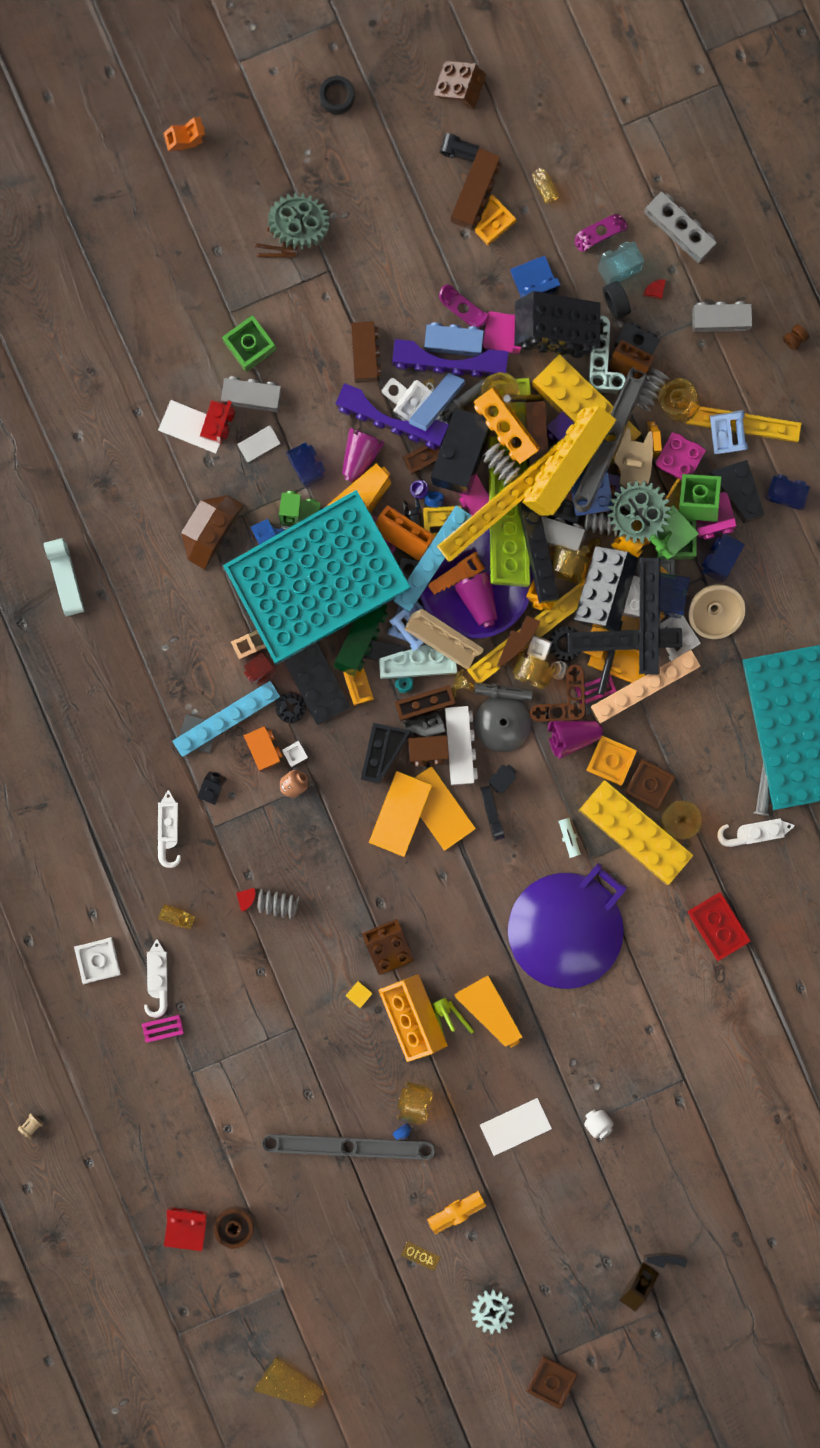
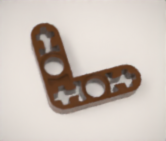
[530,664,586,722]

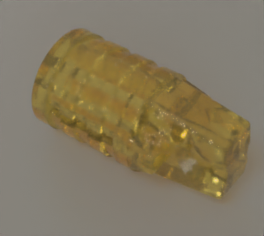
[532,168,560,204]
[158,903,195,929]

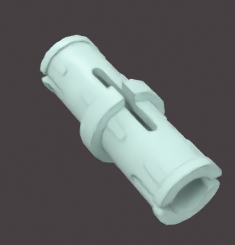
[558,818,581,858]

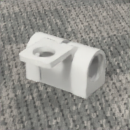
[381,378,432,421]

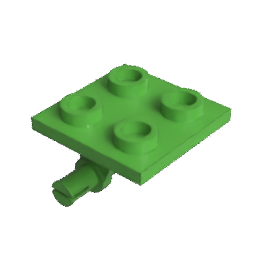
[648,505,699,559]

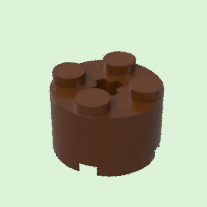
[214,1206,255,1249]

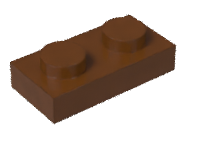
[402,446,440,475]

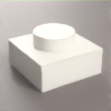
[527,635,552,661]
[282,741,308,767]

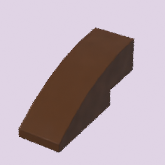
[496,616,541,669]

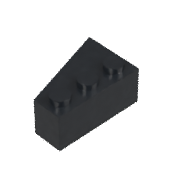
[708,460,764,523]
[361,723,411,784]

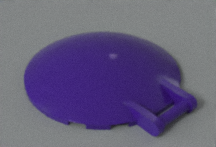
[420,528,534,639]
[508,862,628,989]

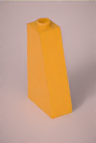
[324,463,391,514]
[454,975,522,1048]

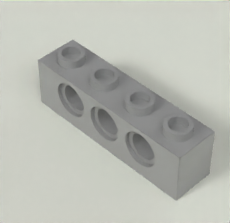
[644,191,717,264]

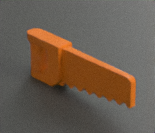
[428,551,485,595]

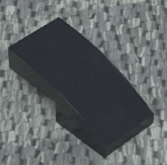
[644,1253,687,1268]

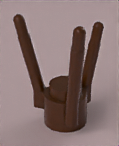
[255,228,298,259]

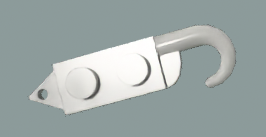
[158,791,181,868]
[717,818,794,847]
[144,940,168,1018]

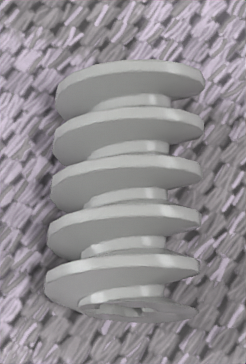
[636,368,670,412]
[482,443,522,487]
[584,511,625,537]
[257,888,299,920]

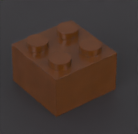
[408,736,449,767]

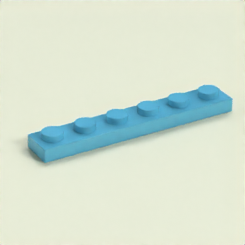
[394,505,472,612]
[172,681,280,757]

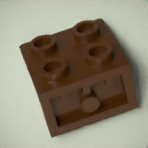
[608,339,655,379]
[362,919,414,975]

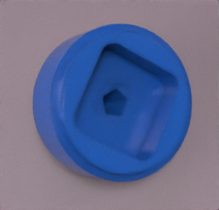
[425,491,444,508]
[393,1123,412,1140]

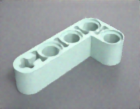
[589,316,626,394]
[44,538,85,617]

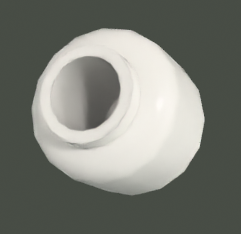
[584,1109,613,1139]

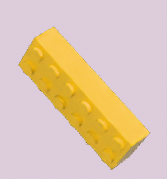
[532,354,642,464]
[522,406,616,516]
[578,780,694,885]

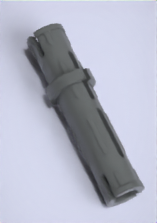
[439,380,489,421]
[473,682,532,702]

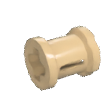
[18,1113,44,1139]

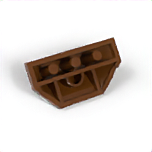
[181,495,244,570]

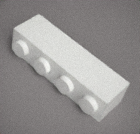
[445,706,478,786]

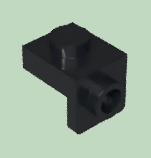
[197,771,226,805]

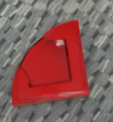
[643,279,666,299]
[236,888,256,912]

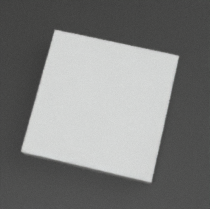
[74,937,121,984]

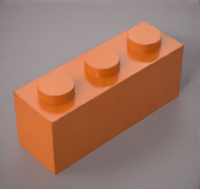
[375,505,436,561]

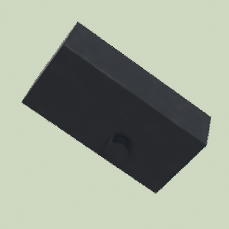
[431,408,491,495]

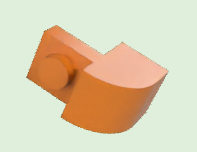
[164,117,205,151]

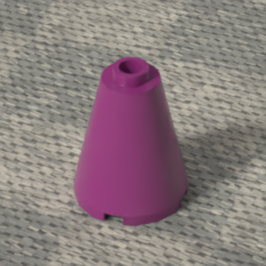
[342,428,385,483]
[455,572,497,628]
[548,721,603,759]

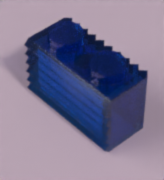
[286,442,326,488]
[765,474,810,511]

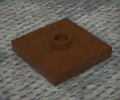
[624,759,676,810]
[525,1355,578,1410]

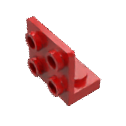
[200,400,235,444]
[164,1207,208,1251]

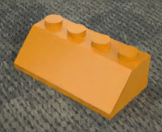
[378,974,448,1062]

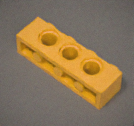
[474,386,540,464]

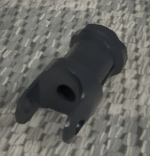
[403,498,424,528]

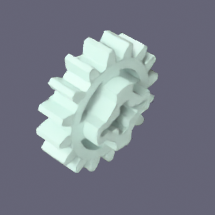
[471,1290,514,1334]

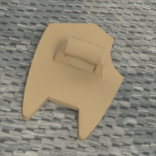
[614,427,653,489]

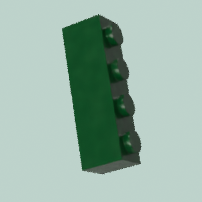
[334,604,389,677]

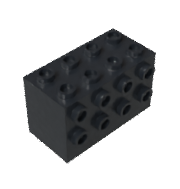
[514,291,601,358]

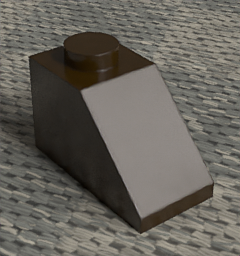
[619,1262,659,1312]

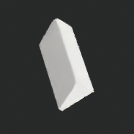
[237,426,280,463]

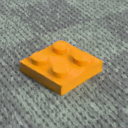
[586,735,637,786]

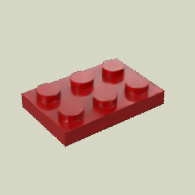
[687,892,751,961]

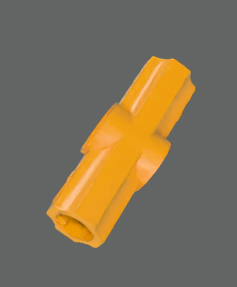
[427,1191,486,1234]

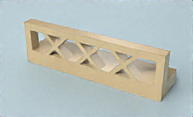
[404,609,484,669]

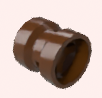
[782,324,809,351]

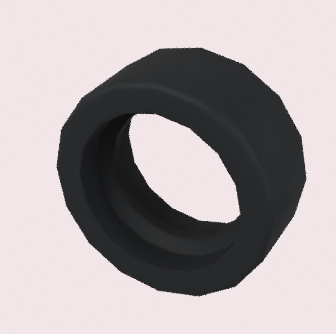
[319,75,355,115]
[603,281,631,319]

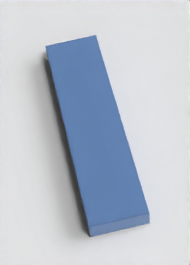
[409,373,465,431]

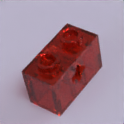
[243,653,276,685]

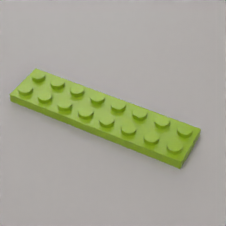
[488,437,530,587]

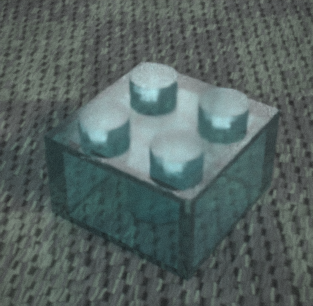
[597,241,645,285]

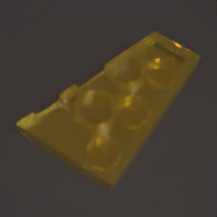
[253,1357,324,1408]

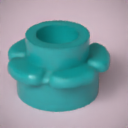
[395,677,413,693]

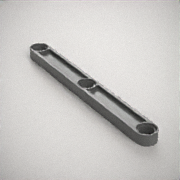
[573,367,647,512]
[262,1134,435,1160]

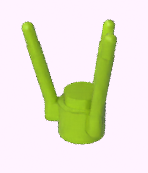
[432,998,474,1035]

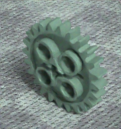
[268,193,329,250]
[608,481,671,544]

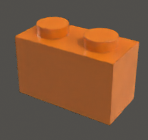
[244,726,283,772]

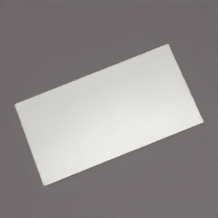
[158,400,220,453]
[480,1098,552,1156]

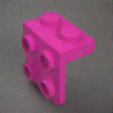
[483,312,521,354]
[655,432,706,480]
[696,492,737,540]

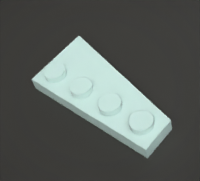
[379,644,457,679]

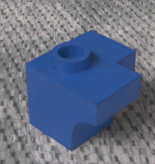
[251,519,284,545]

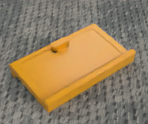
[587,649,646,683]

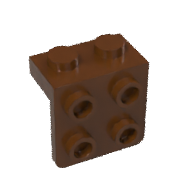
[434,61,486,109]

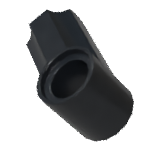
[439,133,479,162]

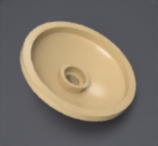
[688,584,745,639]

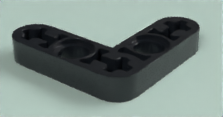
[480,785,505,842]

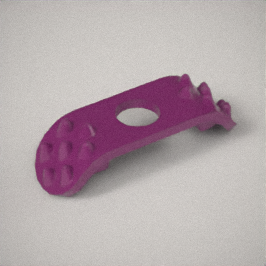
[575,214,628,252]
[439,284,489,327]

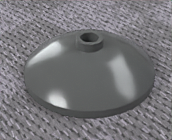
[474,697,531,752]

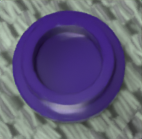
[410,480,429,499]

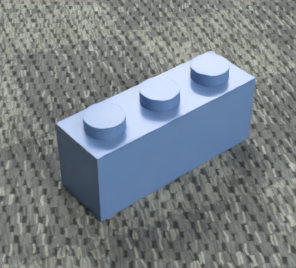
[424,323,483,357]

